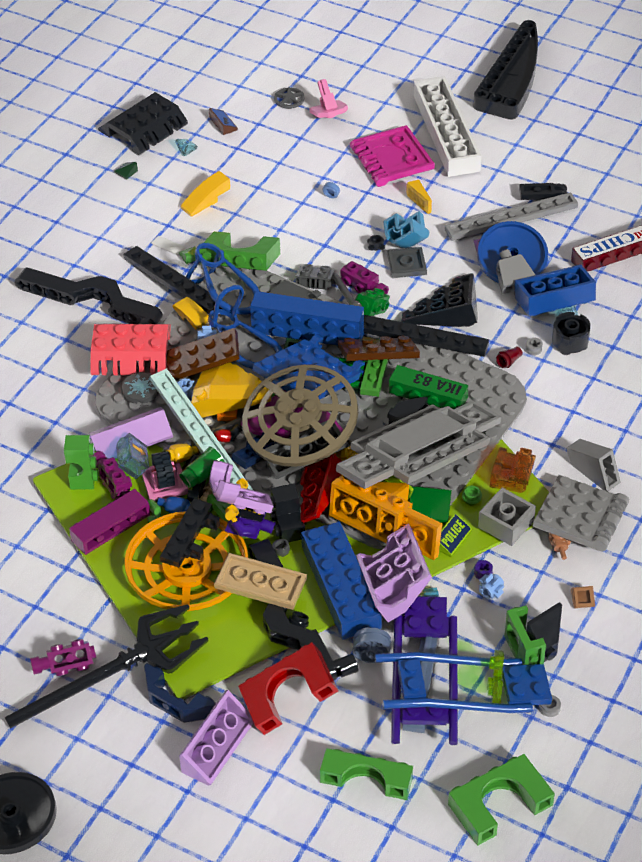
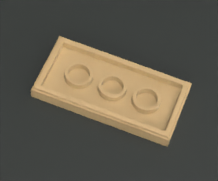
[214,553,307,610]

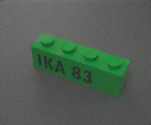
[389,365,469,409]

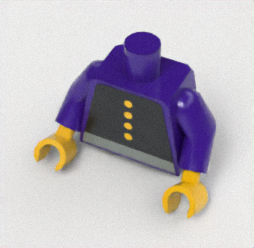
[225,478,275,539]

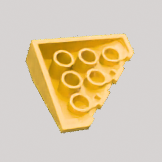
[191,363,271,418]

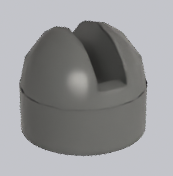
[273,539,290,557]

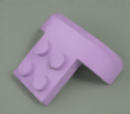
[210,461,273,514]

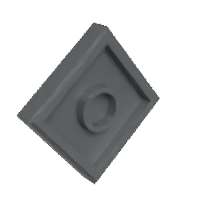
[387,247,427,278]

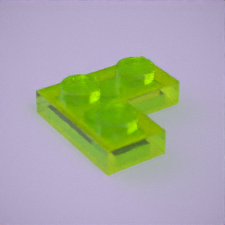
[487,650,504,704]

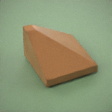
[570,586,595,609]

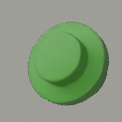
[462,486,482,504]

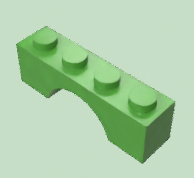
[320,748,413,800]

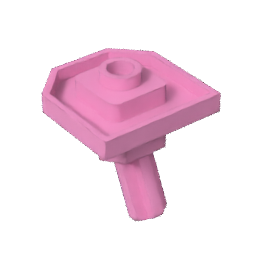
[309,79,348,118]

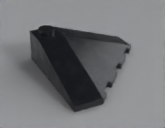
[401,273,478,327]

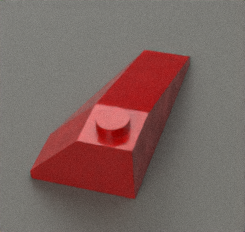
[300,454,342,523]

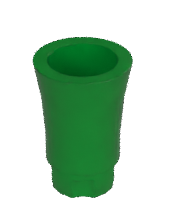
[179,446,225,489]

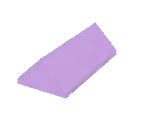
[89,407,173,459]
[179,690,254,786]

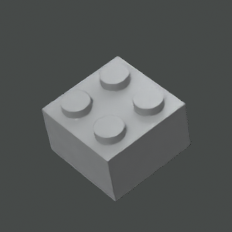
[478,488,536,546]

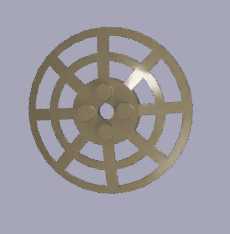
[242,365,358,467]

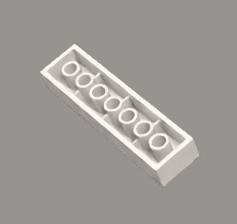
[414,76,481,177]

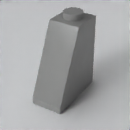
[566,439,621,492]

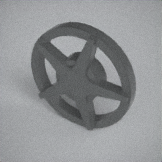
[274,87,304,109]

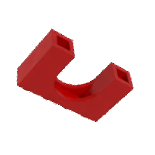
[238,642,339,735]

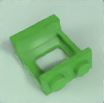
[504,605,546,665]

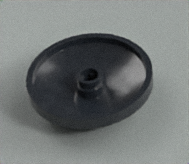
[0,772,57,855]

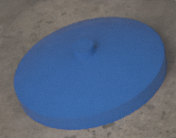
[477,221,548,283]

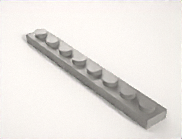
[445,192,578,241]

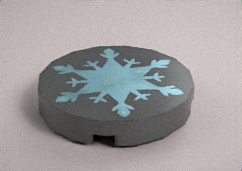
[122,372,159,404]

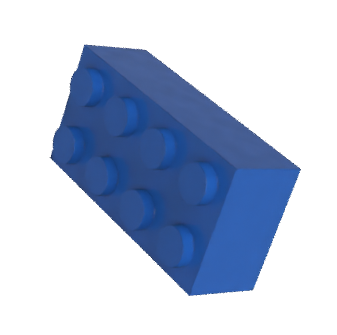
[515,265,596,316]

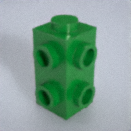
[355,288,390,316]

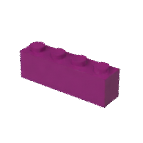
[69,489,150,555]

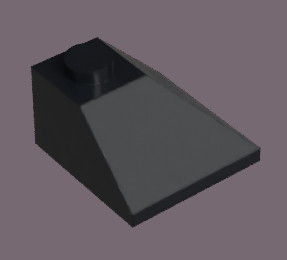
[526,602,562,662]

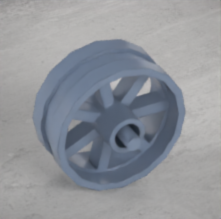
[353,628,391,663]

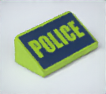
[439,514,472,557]

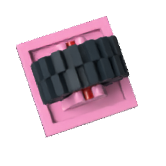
[141,451,188,502]

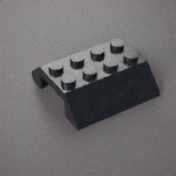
[98,92,188,155]

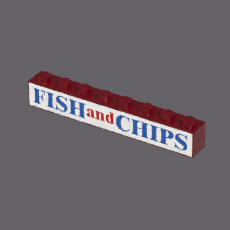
[571,225,642,272]

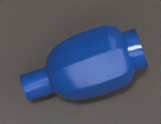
[157,496,190,514]

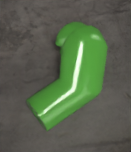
[147,499,161,523]

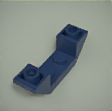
[144,663,216,723]

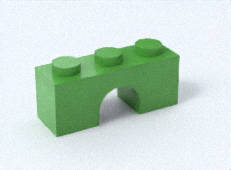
[64,435,99,489]

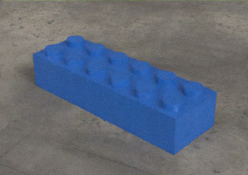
[250,291,364,345]
[301,522,382,640]

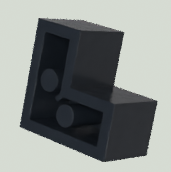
[269,483,305,543]

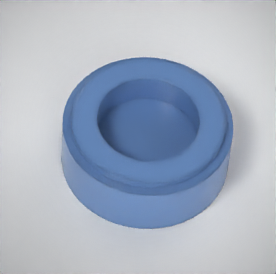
[322,182,340,198]

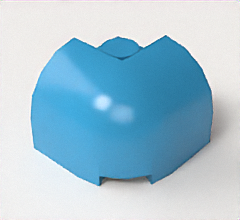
[383,211,429,248]

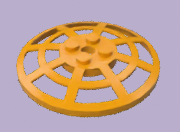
[125,511,248,611]

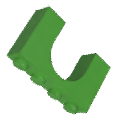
[199,231,281,271]
[448,754,555,846]

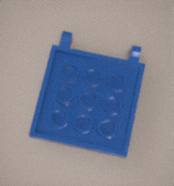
[253,334,365,399]

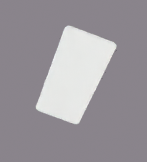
[151,236,185,255]

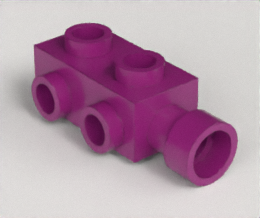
[340,261,389,294]
[93,451,132,500]
[30,639,96,676]

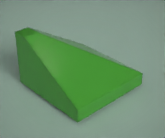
[179,246,196,264]

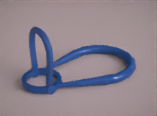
[186,243,260,315]
[208,285,283,369]

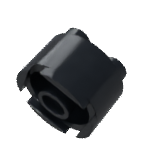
[552,312,591,355]

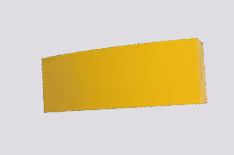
[181,171,230,217]

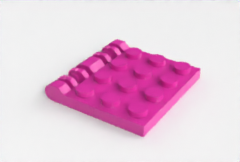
[350,125,435,187]

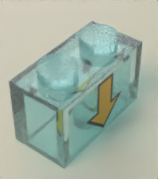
[116,433,149,479]

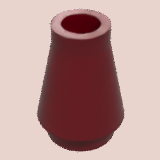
[496,346,523,368]

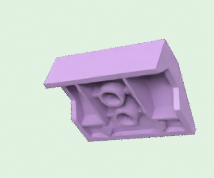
[356,523,432,622]

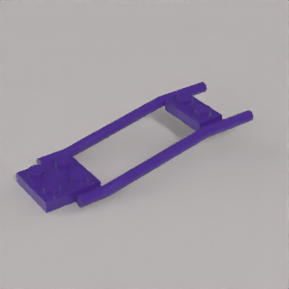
[391,597,458,745]

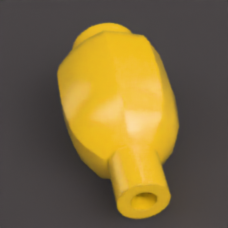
[166,443,199,464]

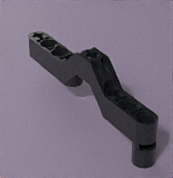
[14,267,163,324]
[248,539,358,680]

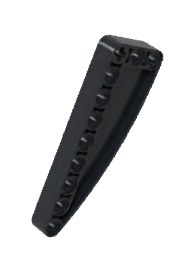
[473,20,538,120]

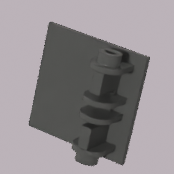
[295,264,335,290]

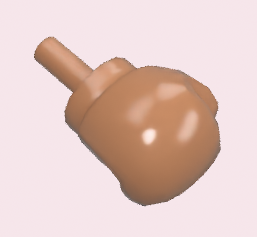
[549,533,571,560]

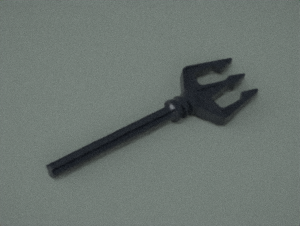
[4,605,208,729]

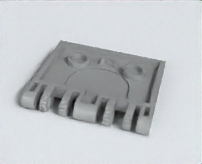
[533,475,629,552]

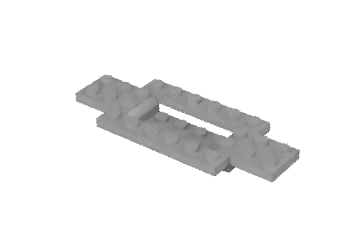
[336,401,501,489]

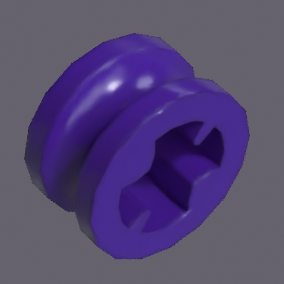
[474,560,493,580]

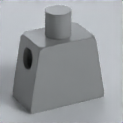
[496,249,535,294]

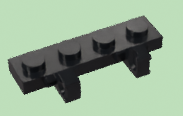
[160,498,220,568]

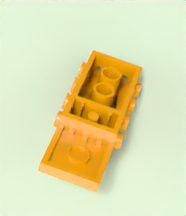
[329,475,442,560]

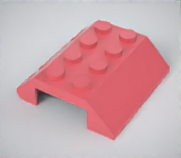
[91,324,171,375]

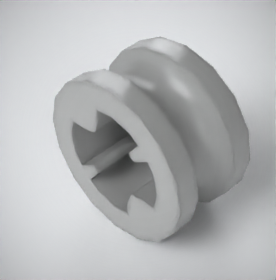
[526,337,543,355]

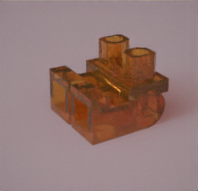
[490,447,536,493]

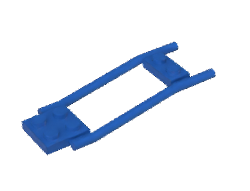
[375,652,552,713]

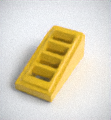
[406,179,432,214]

